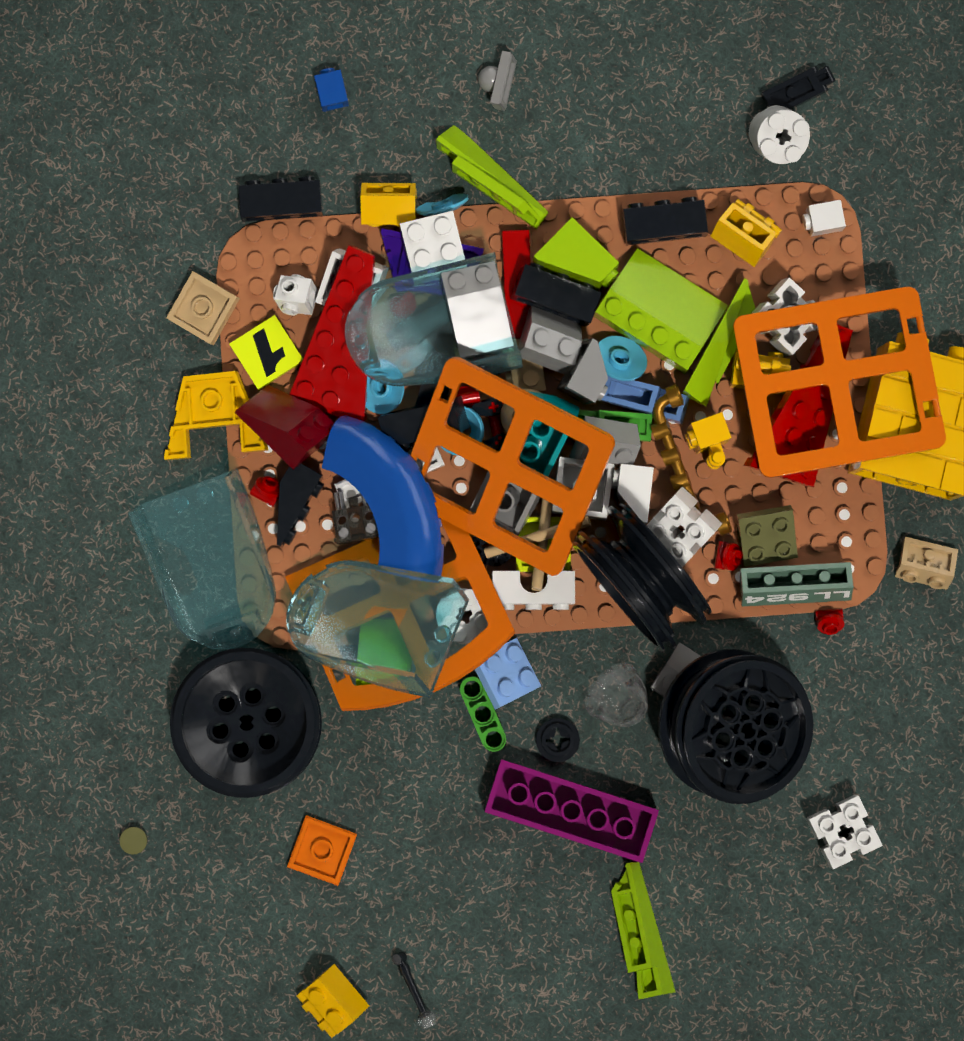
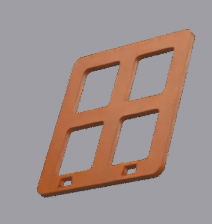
[410,357,615,576]

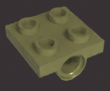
[737,505,798,567]

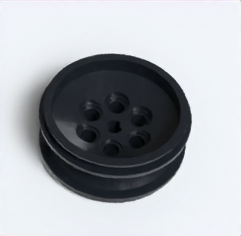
[572,503,712,653]
[170,648,322,798]
[658,649,814,804]

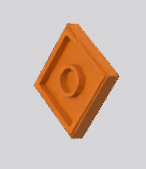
[287,815,357,886]

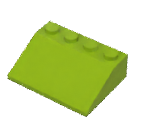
[594,248,729,374]

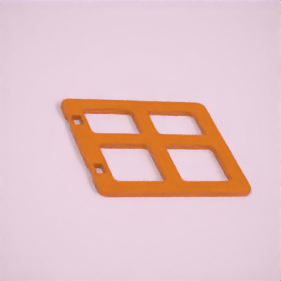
[733,287,946,478]

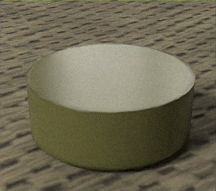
[119,827,148,855]

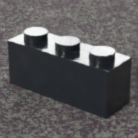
[238,176,323,222]
[622,197,708,246]
[510,263,601,327]
[378,396,470,450]

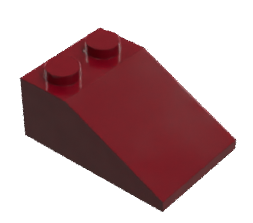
[235,385,334,470]

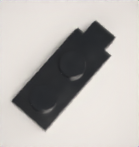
[761,66,836,110]

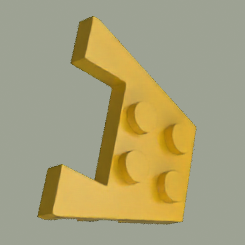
[164,371,268,460]

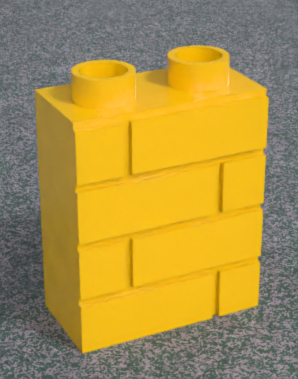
[847,332,964,501]

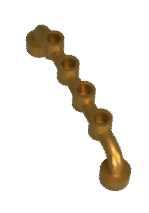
[651,384,732,536]

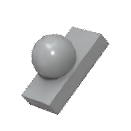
[478,51,517,111]

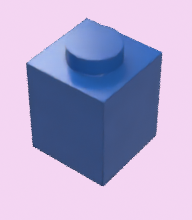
[314,68,349,112]

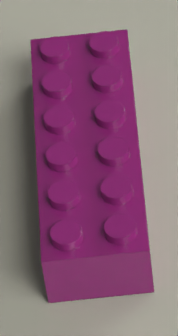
[484,759,659,863]

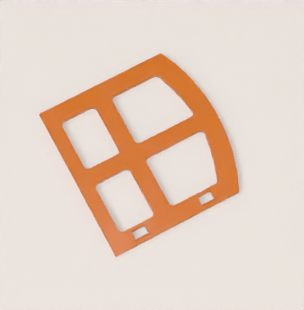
[285,501,515,711]

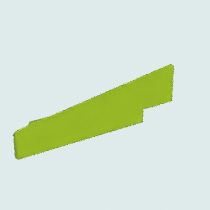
[436,125,548,230]
[682,278,755,407]
[611,862,676,999]

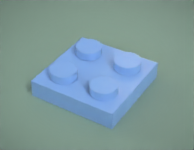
[475,638,541,710]

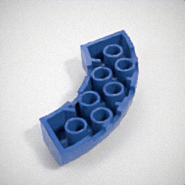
[322,416,444,579]

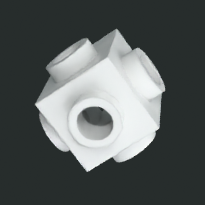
[273,274,318,316]

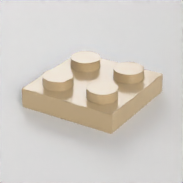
[166,271,240,345]

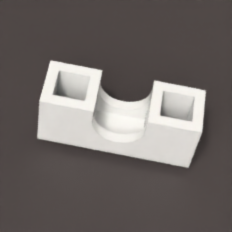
[492,571,575,610]

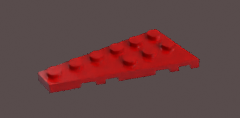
[744,324,853,487]

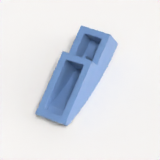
[602,375,689,425]

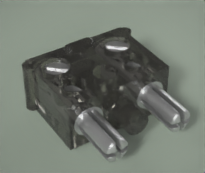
[332,491,379,545]

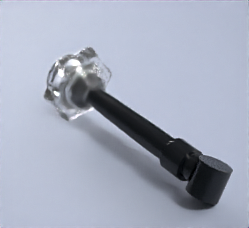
[392,952,440,1030]

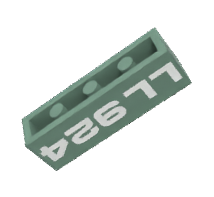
[739,562,854,607]

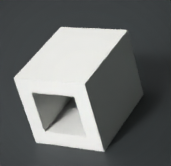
[803,200,846,237]

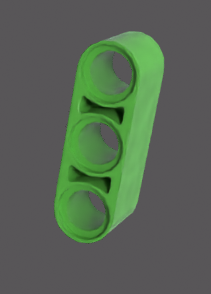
[460,677,506,752]

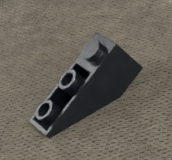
[277,464,325,548]

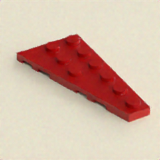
[290,245,375,422]

